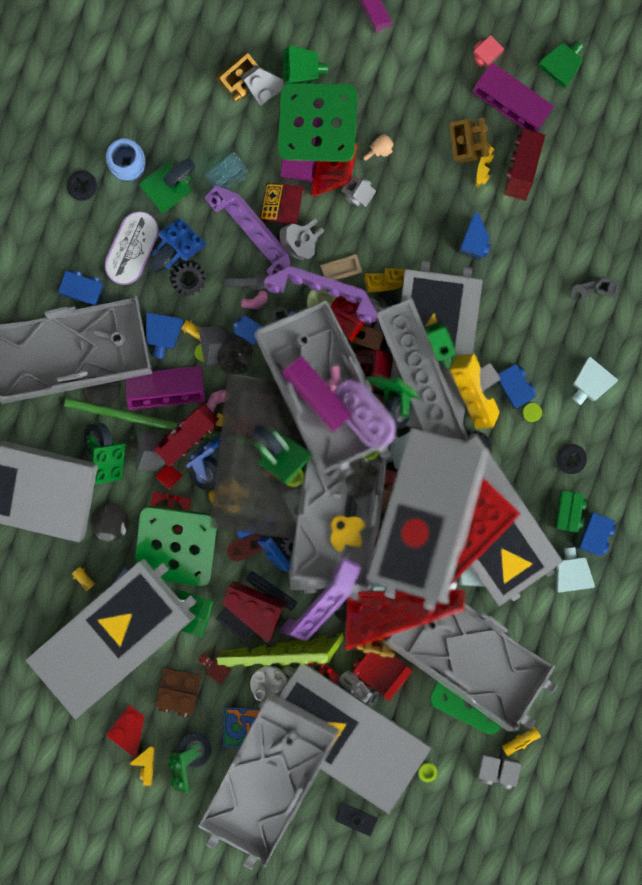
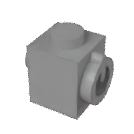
[341,175,376,207]

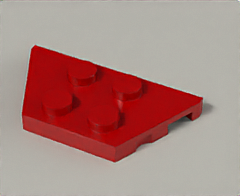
[310,138,358,197]

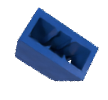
[146,313,184,359]

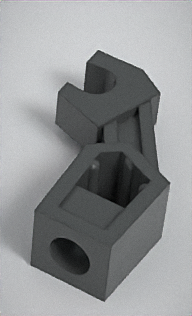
[223,275,270,290]
[569,277,620,302]

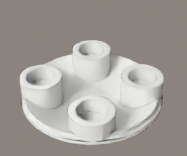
[250,666,288,701]

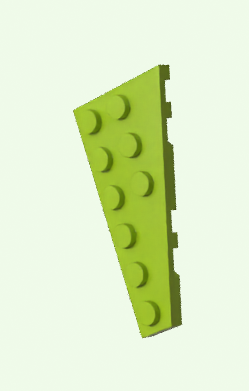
[217,633,344,667]

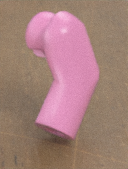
[241,291,268,310]
[326,366,342,393]
[206,390,230,412]

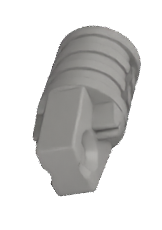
[338,671,372,703]

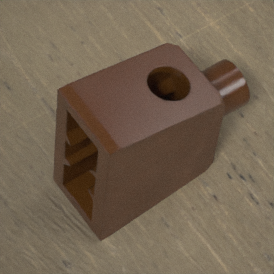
[343,326,388,352]

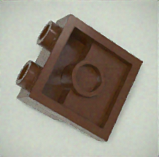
[155,667,202,717]

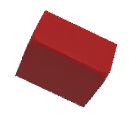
[155,465,183,490]

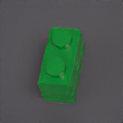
[554,491,587,532]

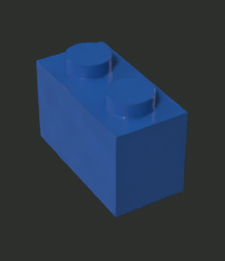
[58,270,104,306]
[233,315,264,347]
[498,364,536,409]
[578,512,616,557]

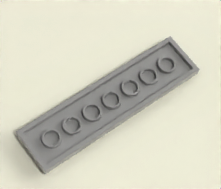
[377,298,468,442]

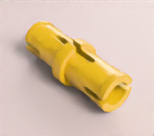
[502,726,541,756]

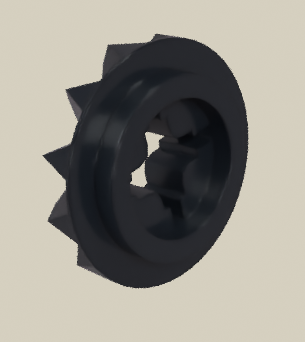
[67,170,97,201]
[556,444,587,474]

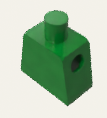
[538,41,584,90]
[283,46,328,86]
[424,320,456,369]

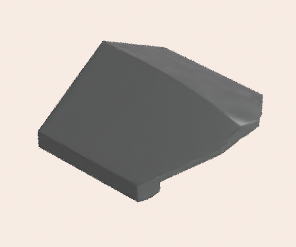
[199,325,237,366]
[136,432,167,472]

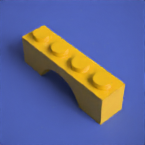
[450,353,500,429]

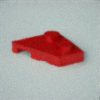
[330,295,365,342]
[106,705,145,758]

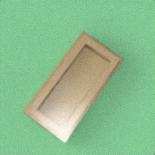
[320,254,362,281]

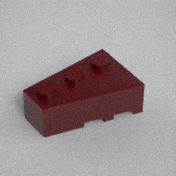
[504,129,546,201]
[154,402,219,467]
[222,581,286,643]

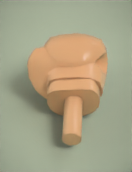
[363,134,393,161]

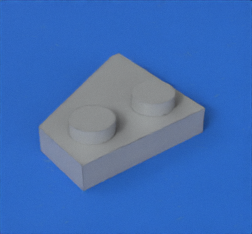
[241,65,284,106]

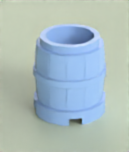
[106,138,146,181]

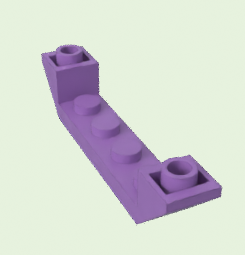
[204,186,290,276]
[265,266,377,323]
[279,558,360,642]

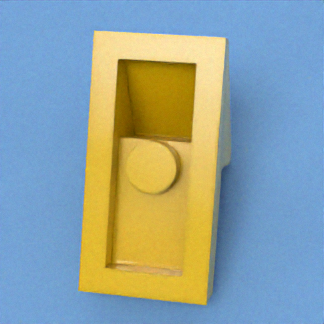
[129,745,155,786]

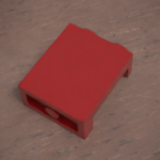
[352,642,413,701]

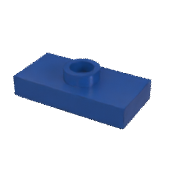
[257,537,291,571]

